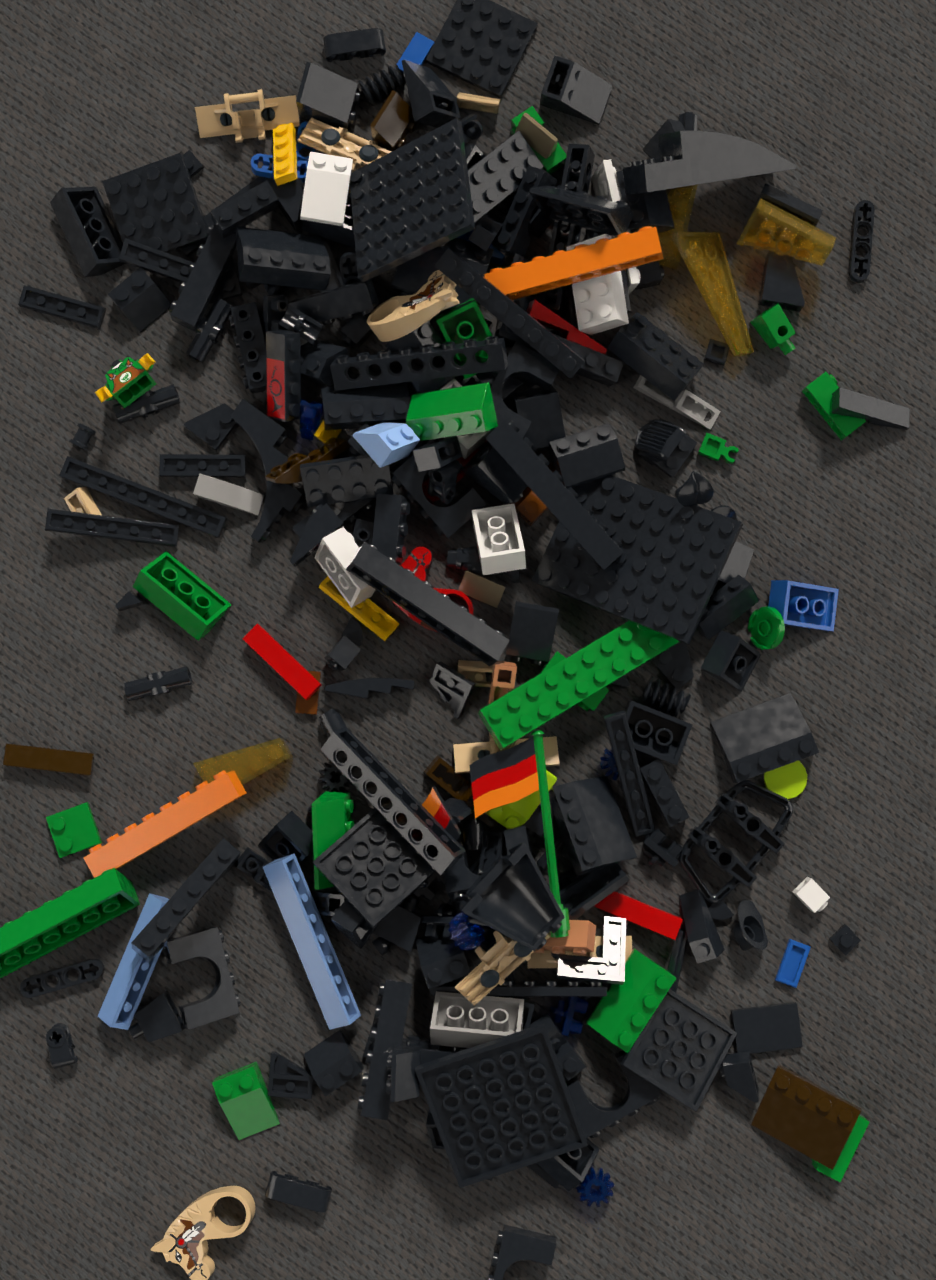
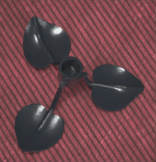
[675,471,737,520]

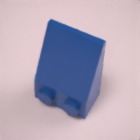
[768,580,839,631]

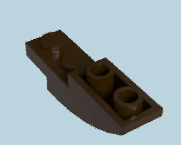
[265,437,349,484]

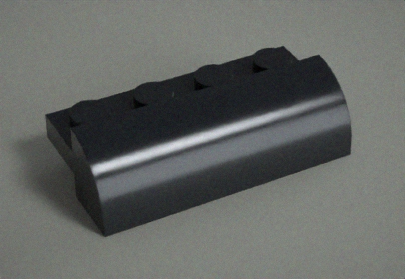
[548,864,629,920]

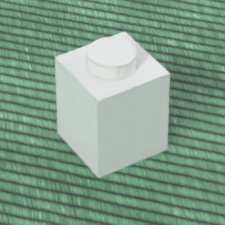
[792,877,830,913]

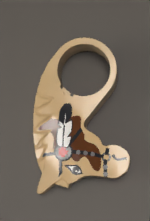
[367,270,459,342]
[151,1186,255,1280]

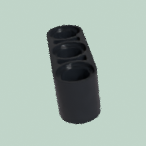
[323,28,386,63]
[265,1171,332,1212]

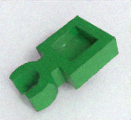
[697,433,739,464]

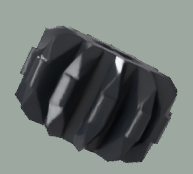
[318,762,353,792]

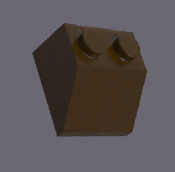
[370,90,417,152]

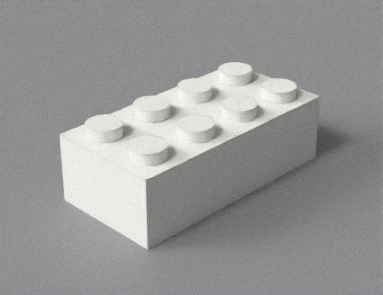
[566,234,629,335]

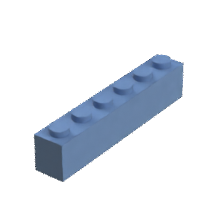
[98,893,169,1030]

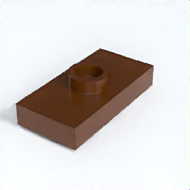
[295,671,321,715]

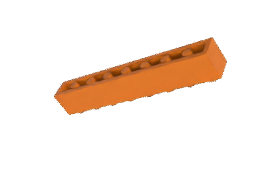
[484,226,664,300]
[84,770,247,878]

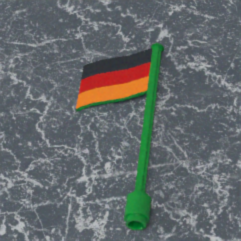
[470,730,570,938]

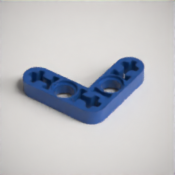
[251,122,315,183]

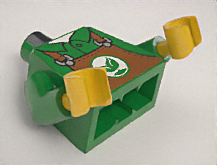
[95,353,156,408]

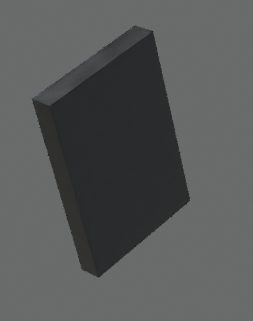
[731,1002,803,1054]

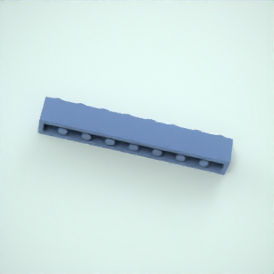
[263,853,361,1030]

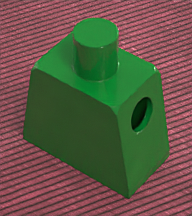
[750,304,795,355]

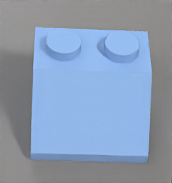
[353,422,420,468]

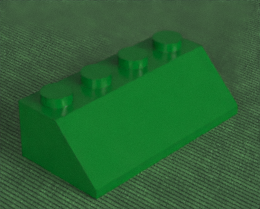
[406,382,498,441]
[133,551,231,641]
[312,791,354,890]
[586,948,676,1053]

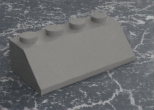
[430,991,524,1048]

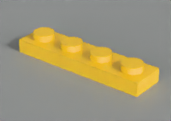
[273,123,297,186]
[319,576,399,641]

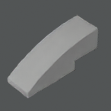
[193,473,264,516]

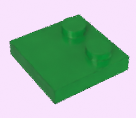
[46,802,102,858]

